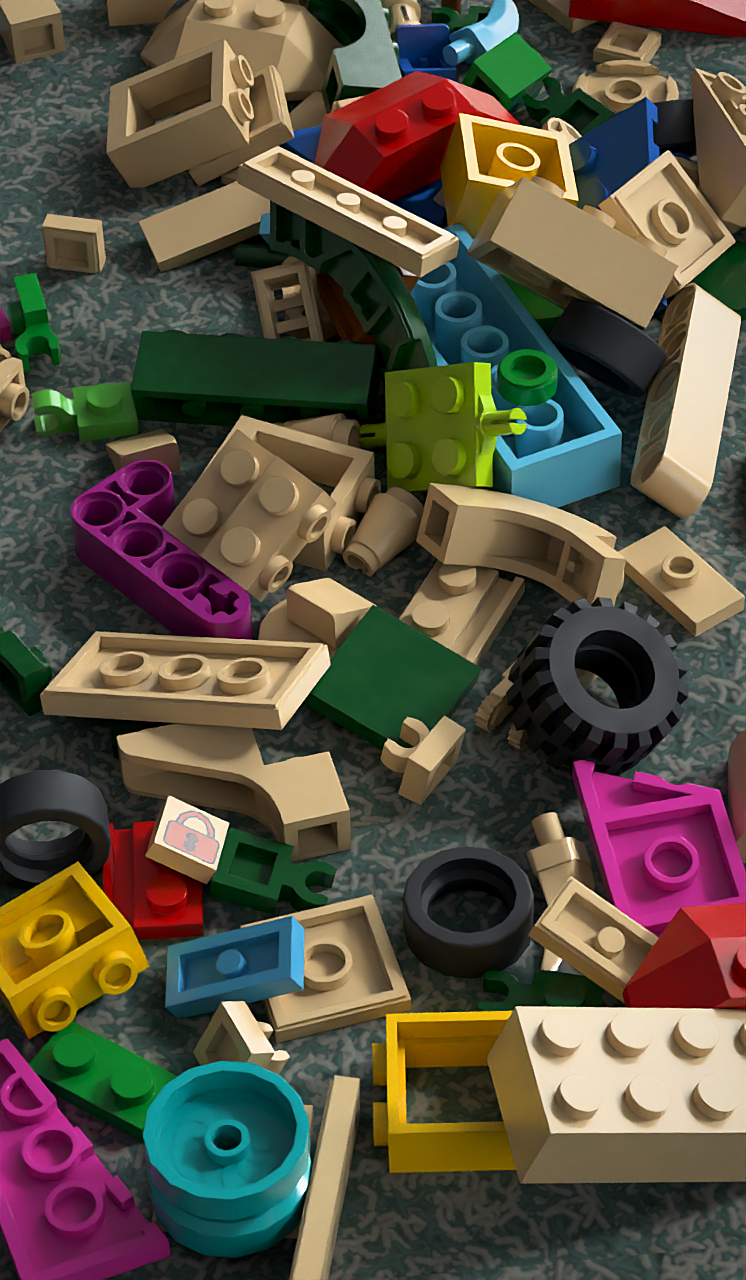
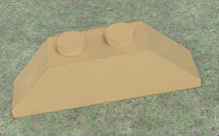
[141,0,343,101]

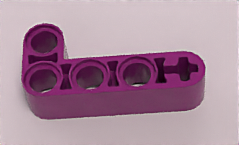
[70,459,253,640]

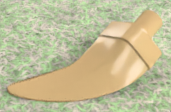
[526,812,595,971]

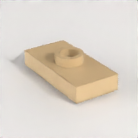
[618,526,745,637]

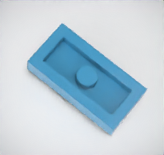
[165,916,305,1017]

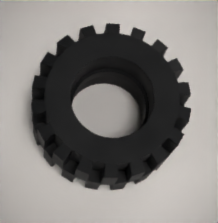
[506,597,689,776]

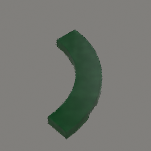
[270,200,438,389]

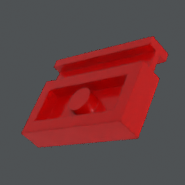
[103,821,204,940]

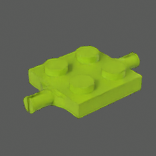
[358,362,527,494]

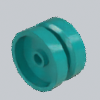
[143,1061,312,1258]

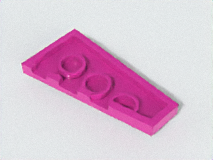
[0,1038,171,1280]

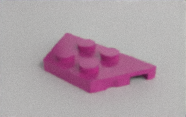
[572,760,746,938]

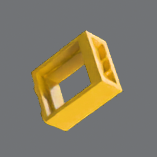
[372,1011,516,1173]

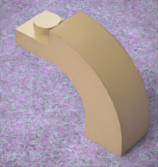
[416,483,627,606]

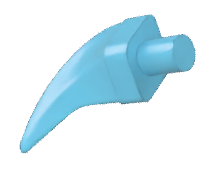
[443,0,519,66]

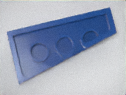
[568,97,667,315]

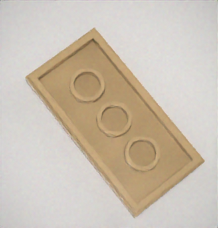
[40,631,331,730]

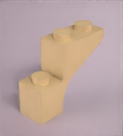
[116,723,351,862]

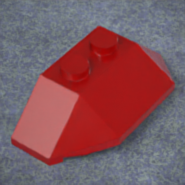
[314,71,522,203]
[622,903,746,1009]

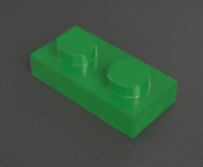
[29,1021,178,1142]

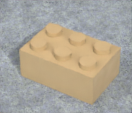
[466,176,679,330]

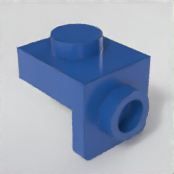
[396,24,457,82]

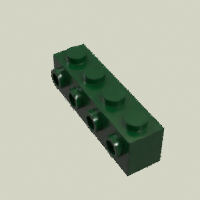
[131,330,380,437]

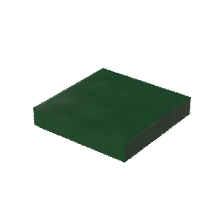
[303,605,482,750]

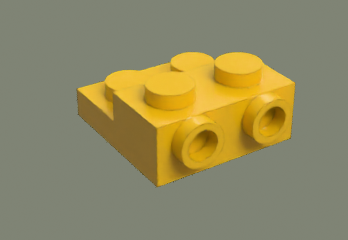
[0,862,150,1039]

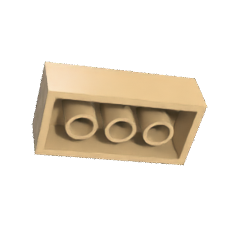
[487,1006,746,1184]

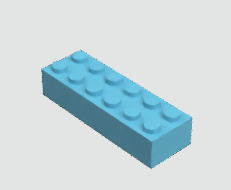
[410,223,622,508]

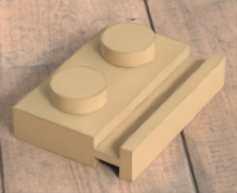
[399,560,525,666]

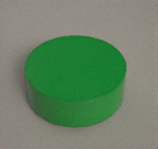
[497,349,558,406]

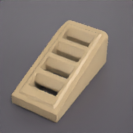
[251,260,327,342]

